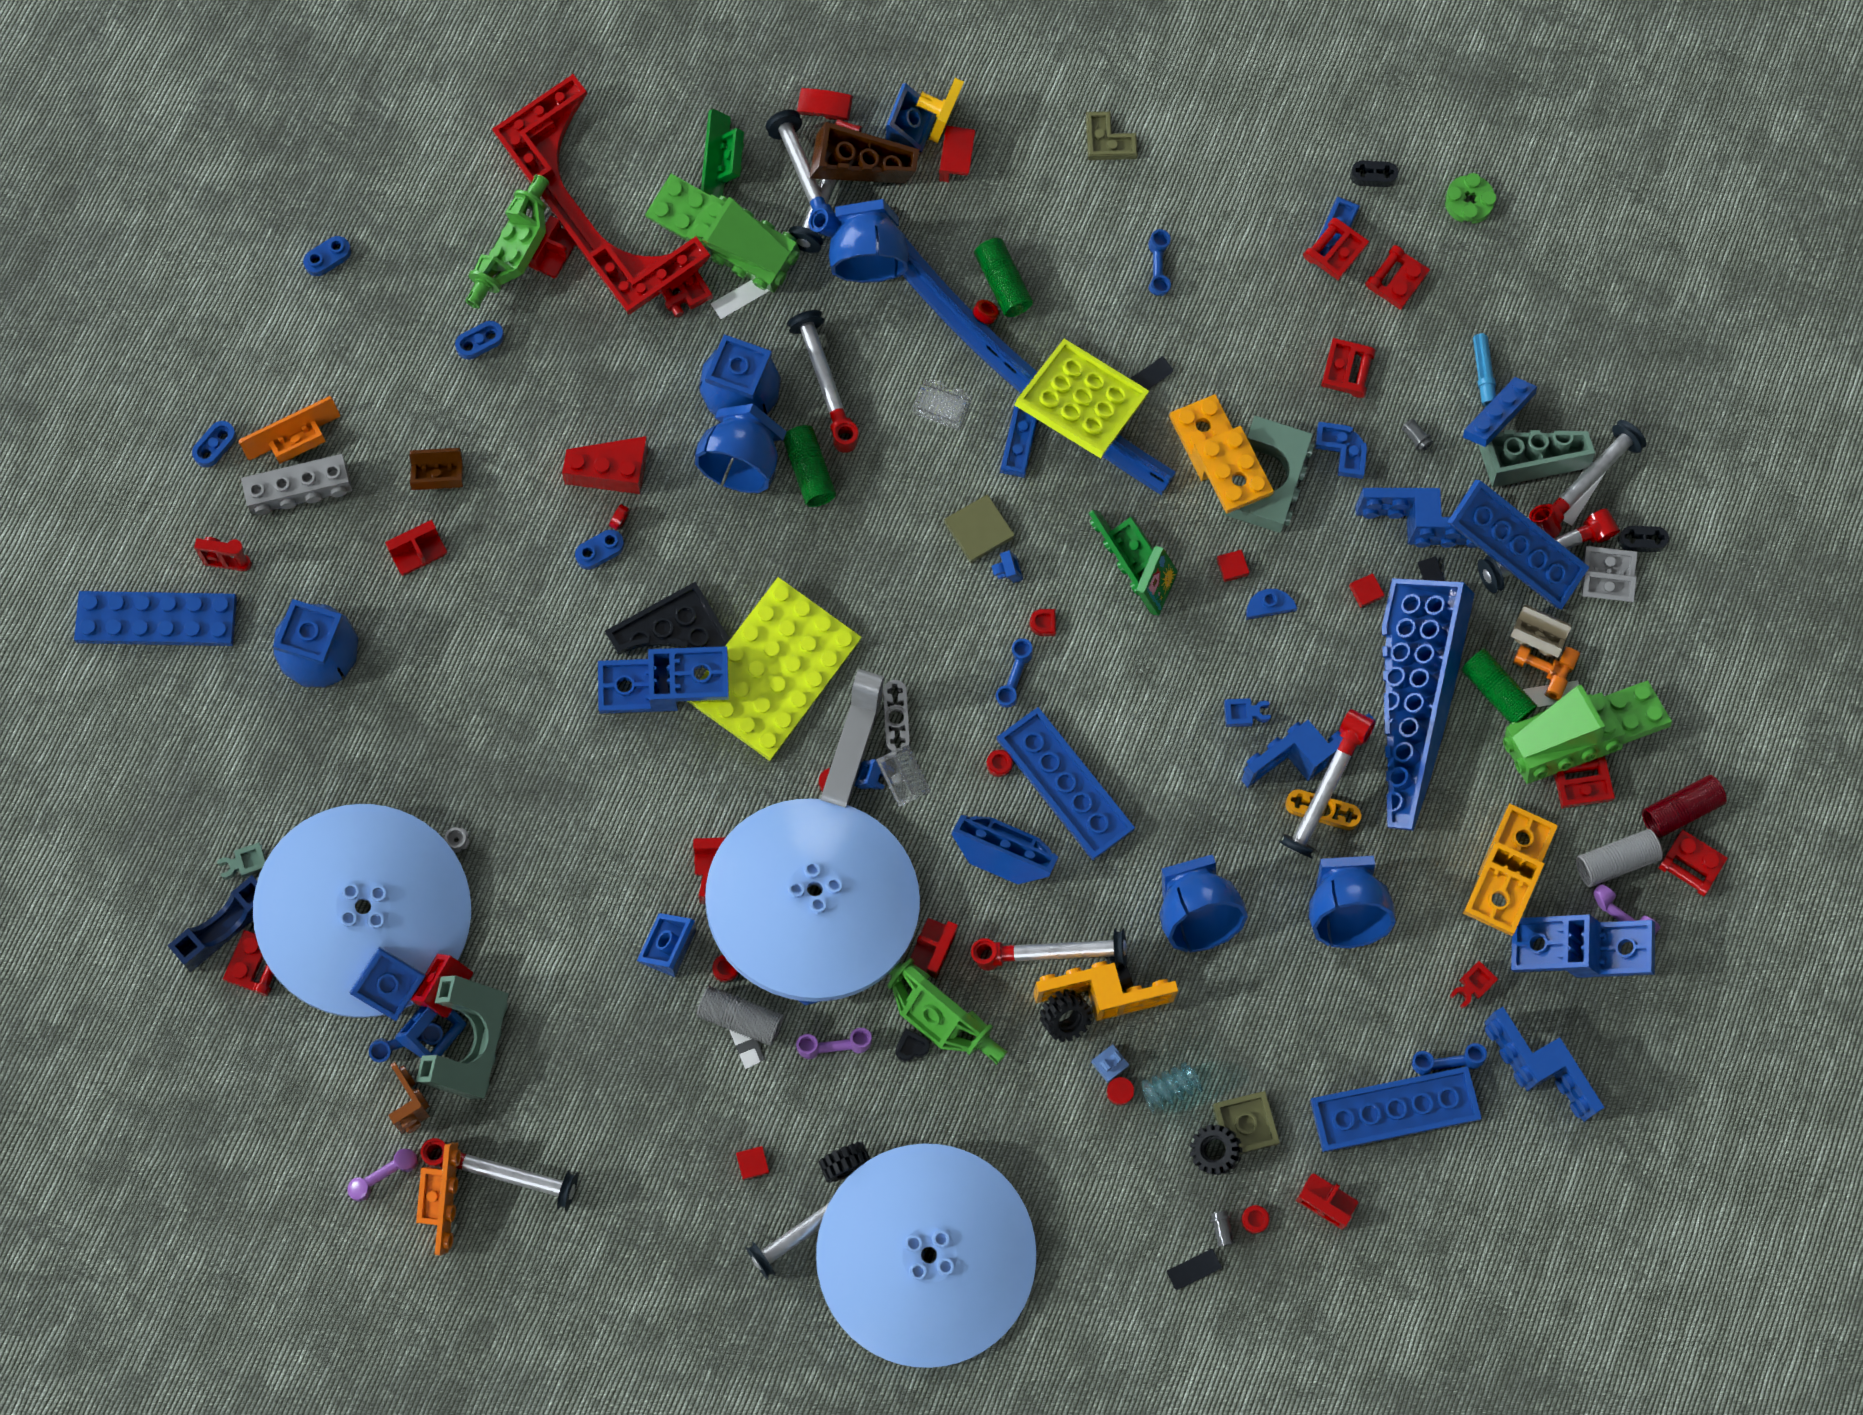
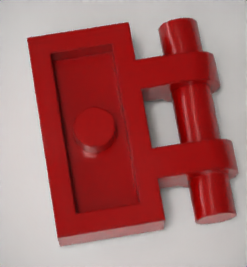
[661,270,713,318]

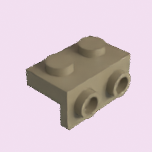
[1510,605,1571,658]

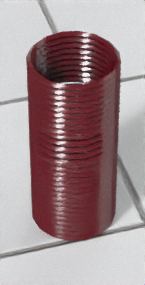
[1642,775,1727,839]

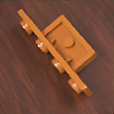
[239,396,340,464]
[416,1142,461,1256]

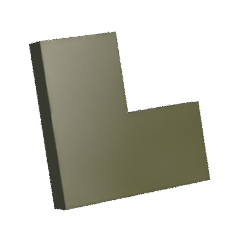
[1085,111,1138,160]

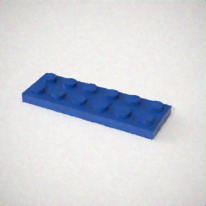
[1447,480,1589,610]
[74,591,237,646]
[996,707,1135,861]
[1310,1066,1482,1153]

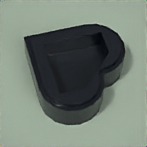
[895,1028,930,1063]

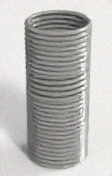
[1576,829,1663,887]
[697,985,784,1046]

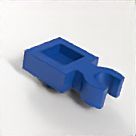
[1224,698,1271,727]

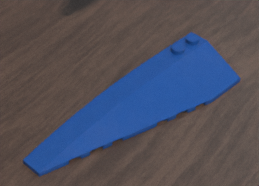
[1382,578,1475,831]

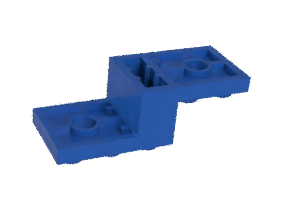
[1355,488,1478,548]
[598,646,729,714]
[1241,713,1376,788]
[1511,914,1655,978]
[1484,1007,1605,1122]

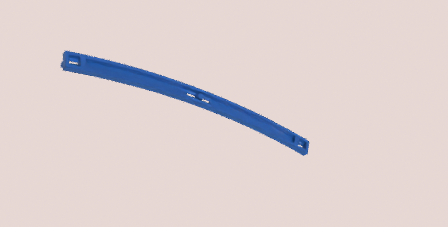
[902,237,1176,495]

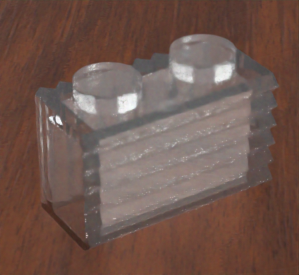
[913,380,971,431]
[876,745,931,807]

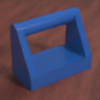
[395,1006,467,1058]

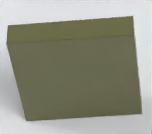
[944,494,1015,563]
[1212,1091,1280,1154]

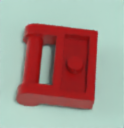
[1303,218,1369,281]
[1365,245,1430,310]
[1321,338,1376,398]
[194,537,252,571]
[1553,756,1615,809]
[1658,829,1728,897]
[223,930,274,996]

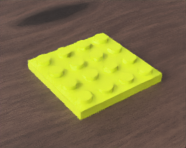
[1014,339,1149,459]

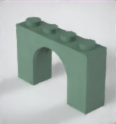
[1222,415,1315,533]
[416,975,509,1099]

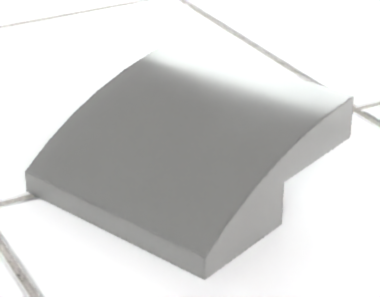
[1582,546,1637,602]

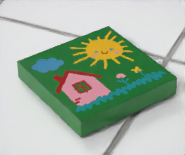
[1136,546,1178,616]

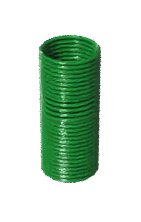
[974,238,1033,317]
[783,425,836,507]
[1461,649,1537,724]

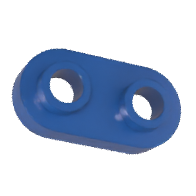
[303,236,351,276]
[455,321,504,360]
[192,421,236,467]
[575,530,624,570]

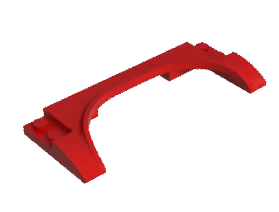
[492,74,711,315]

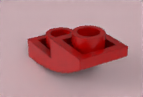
[797,88,853,120]

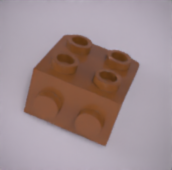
[388,1062,430,1134]

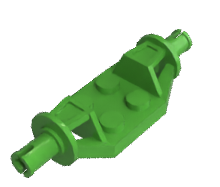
[465,174,549,309]
[887,958,1008,1065]

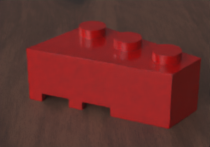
[562,436,649,494]

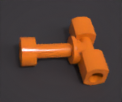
[1513,644,1580,701]

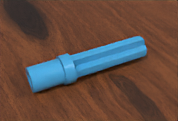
[1473,333,1496,407]

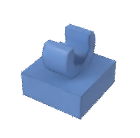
[1091,1044,1129,1083]

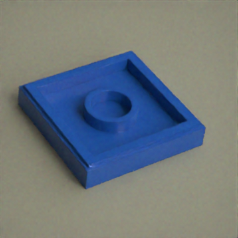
[349,947,426,1021]

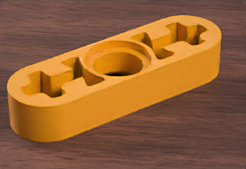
[1285,789,1361,830]

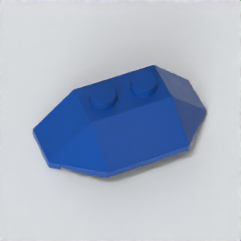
[951,815,1058,884]

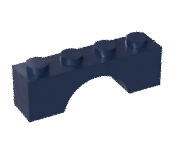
[167,875,257,972]

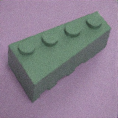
[1478,430,1595,488]

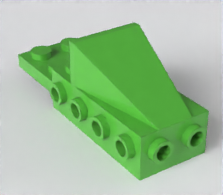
[645,173,800,293]
[1503,680,1672,784]

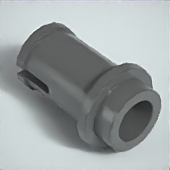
[1402,419,1433,451]
[1210,1210,1235,1247]

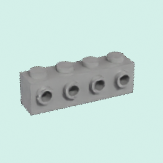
[241,454,352,515]

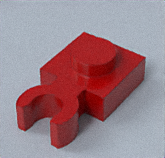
[1450,961,1498,1009]

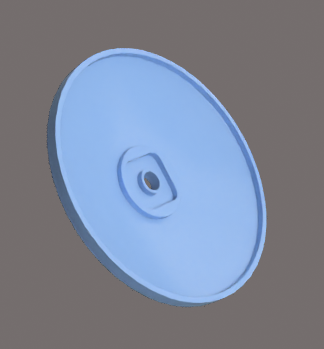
[705,798,920,1002]
[253,804,471,1018]
[816,1144,1036,1368]

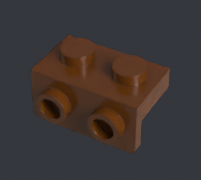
[409,448,464,490]

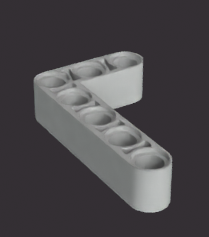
[821,669,884,808]

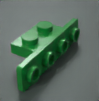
[701,109,744,198]
[1088,509,1153,596]

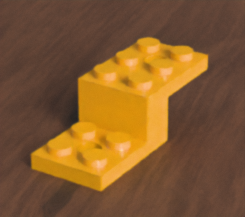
[1169,394,1274,514]
[1463,803,1558,936]
[1033,961,1178,1021]

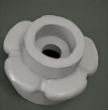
[443,827,469,853]

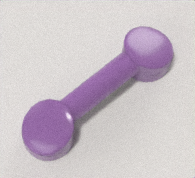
[1594,884,1660,935]
[796,1028,872,1059]
[348,1149,418,1202]

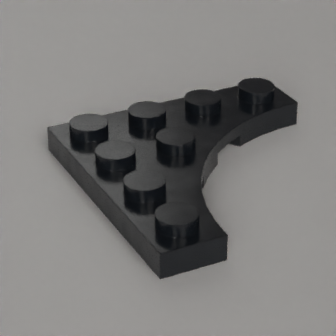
[605,582,730,655]

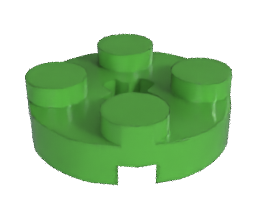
[1445,173,1496,224]

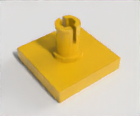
[916,78,964,143]

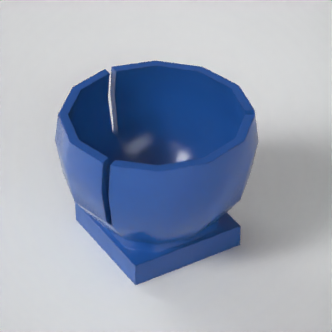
[829,199,909,283]
[699,334,781,416]
[695,404,787,493]
[273,599,358,688]
[1159,855,1248,953]
[1309,856,1396,948]

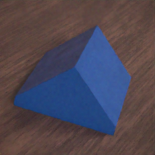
[886,83,937,152]
[637,913,697,978]

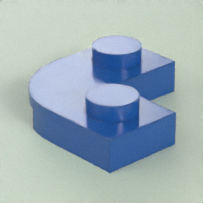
[1315,422,1367,479]

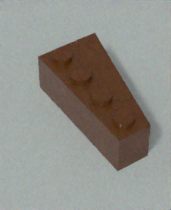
[810,122,919,184]

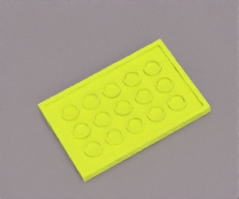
[687,577,862,761]

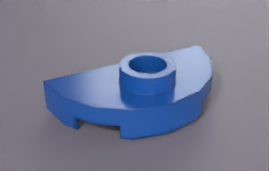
[1246,589,1297,620]

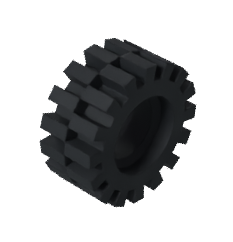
[1040,989,1093,1042]
[1190,1125,1242,1175]
[818,1142,870,1183]

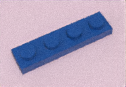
[1463,377,1537,447]

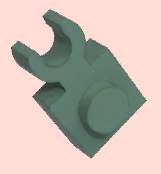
[217,842,266,880]

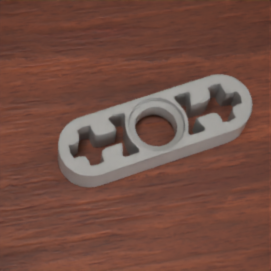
[883,680,910,756]

